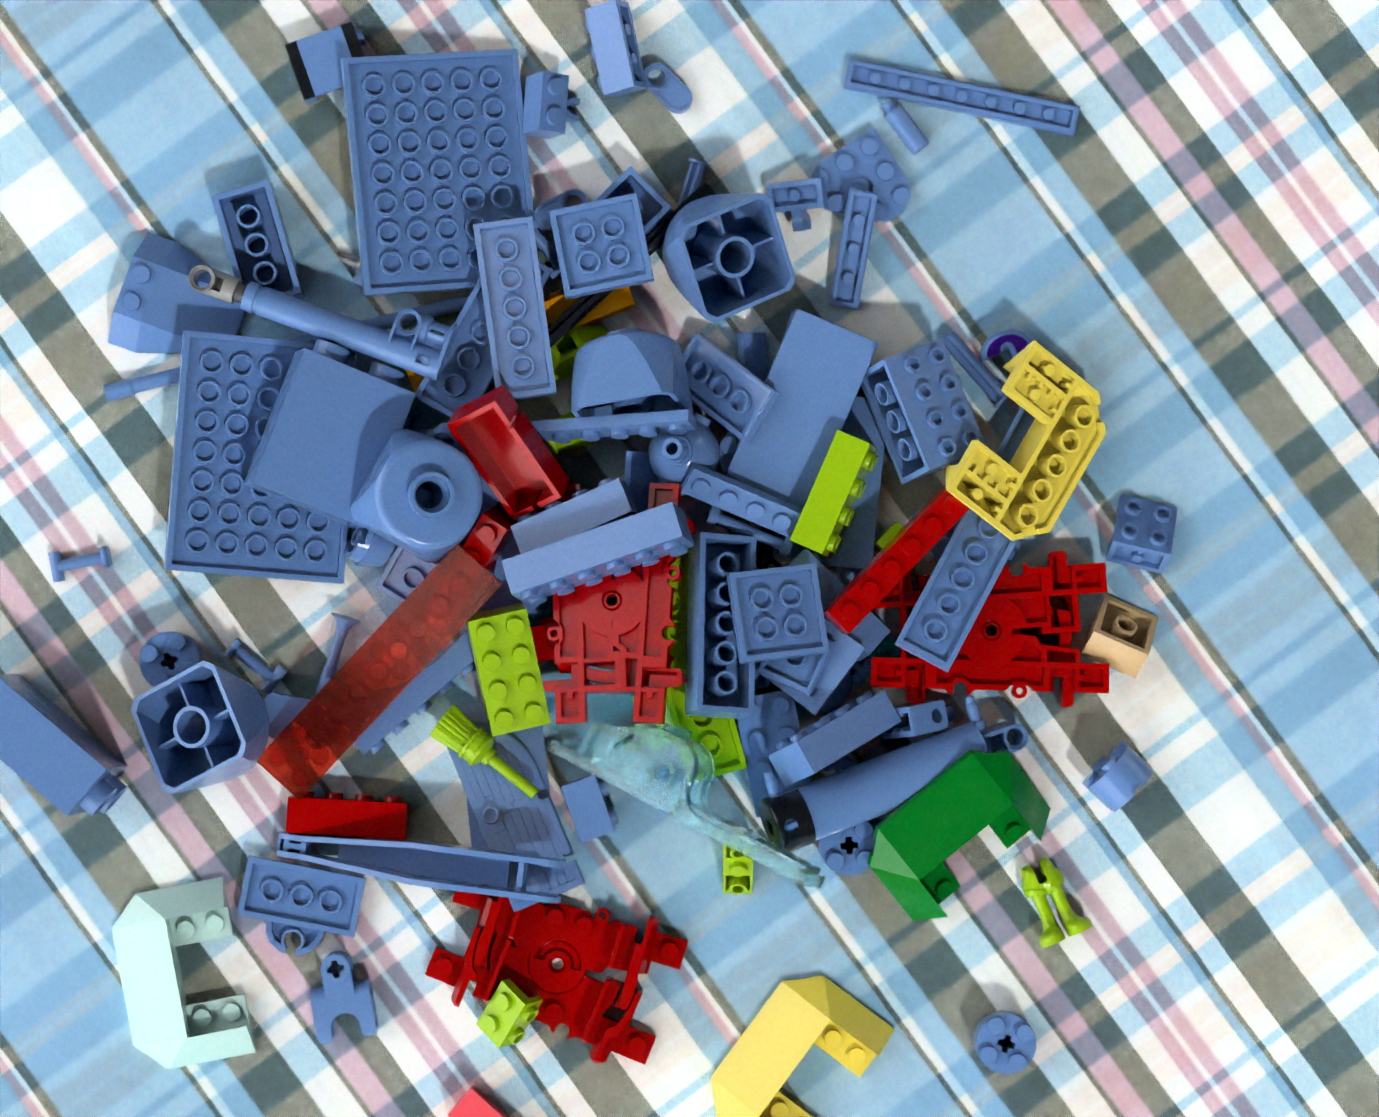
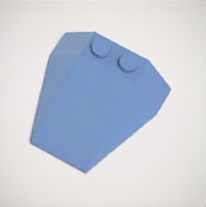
[108,232,246,354]

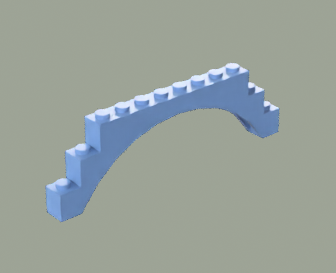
[263,501,545,755]

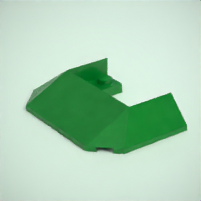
[867,750,1051,921]

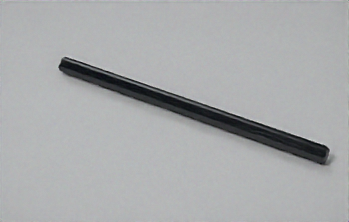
[491,182,716,387]

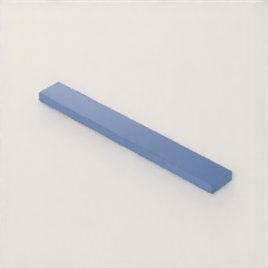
[843,58,1080,137]

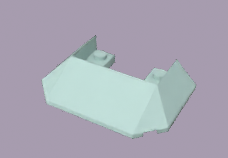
[112,876,257,1069]

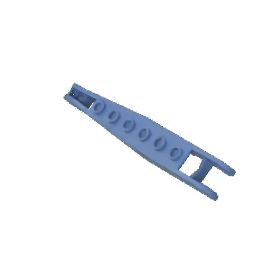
[276,831,566,903]

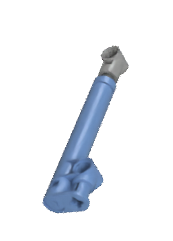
[188,265,458,381]

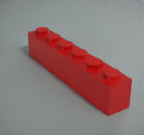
[823,485,970,634]

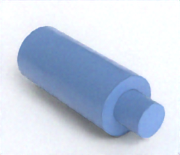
[882,99,930,155]

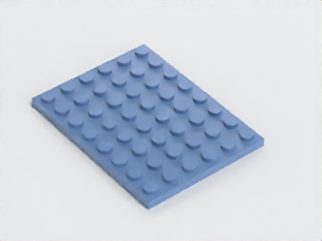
[340,49,539,296]
[164,330,362,584]

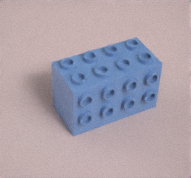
[861,339,986,485]

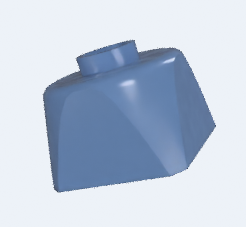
[662,193,796,323]
[571,328,694,439]
[350,429,483,563]
[131,660,269,794]

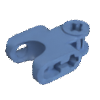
[310,951,379,1044]

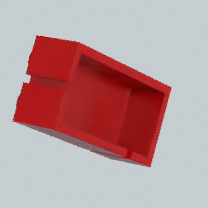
[447,385,570,521]

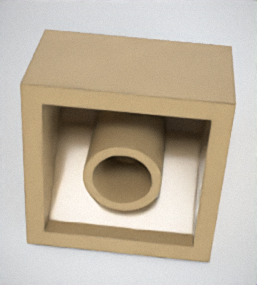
[1081,594,1159,678]

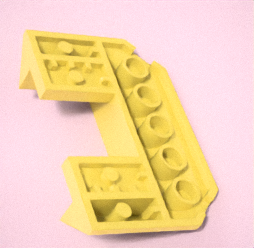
[945,341,1106,541]
[711,975,894,1117]

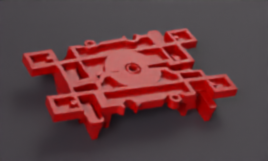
[543,483,697,724]
[870,551,1110,707]
[425,891,688,1065]

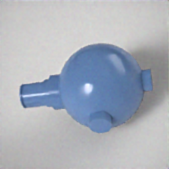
[648,412,720,485]

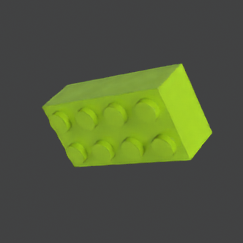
[790,430,879,558]
[464,602,551,737]

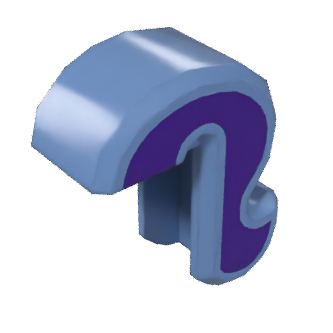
[979,329,1032,362]

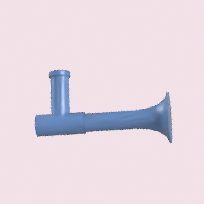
[316,613,361,697]

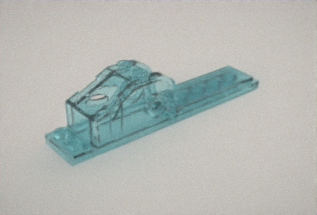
[547,723,825,888]

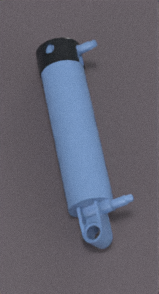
[759,695,1029,855]

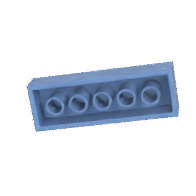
[501,502,695,606]
[685,532,757,719]

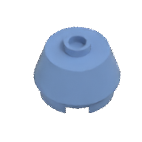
[345,527,397,567]

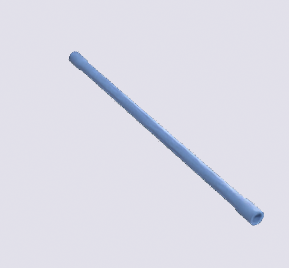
[104,293,471,402]

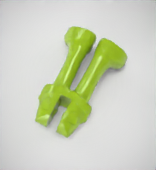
[1020,856,1093,948]

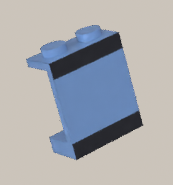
[285,21,371,105]

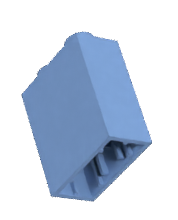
[243,339,416,529]
[0,674,127,816]

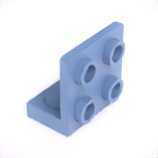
[1105,494,1178,574]

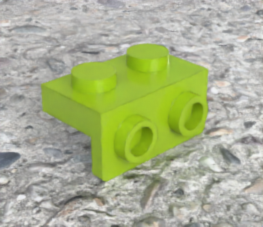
[476,978,543,1048]

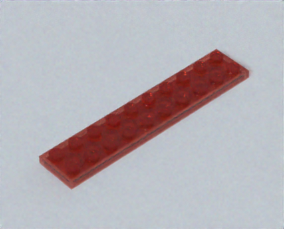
[257,543,502,800]

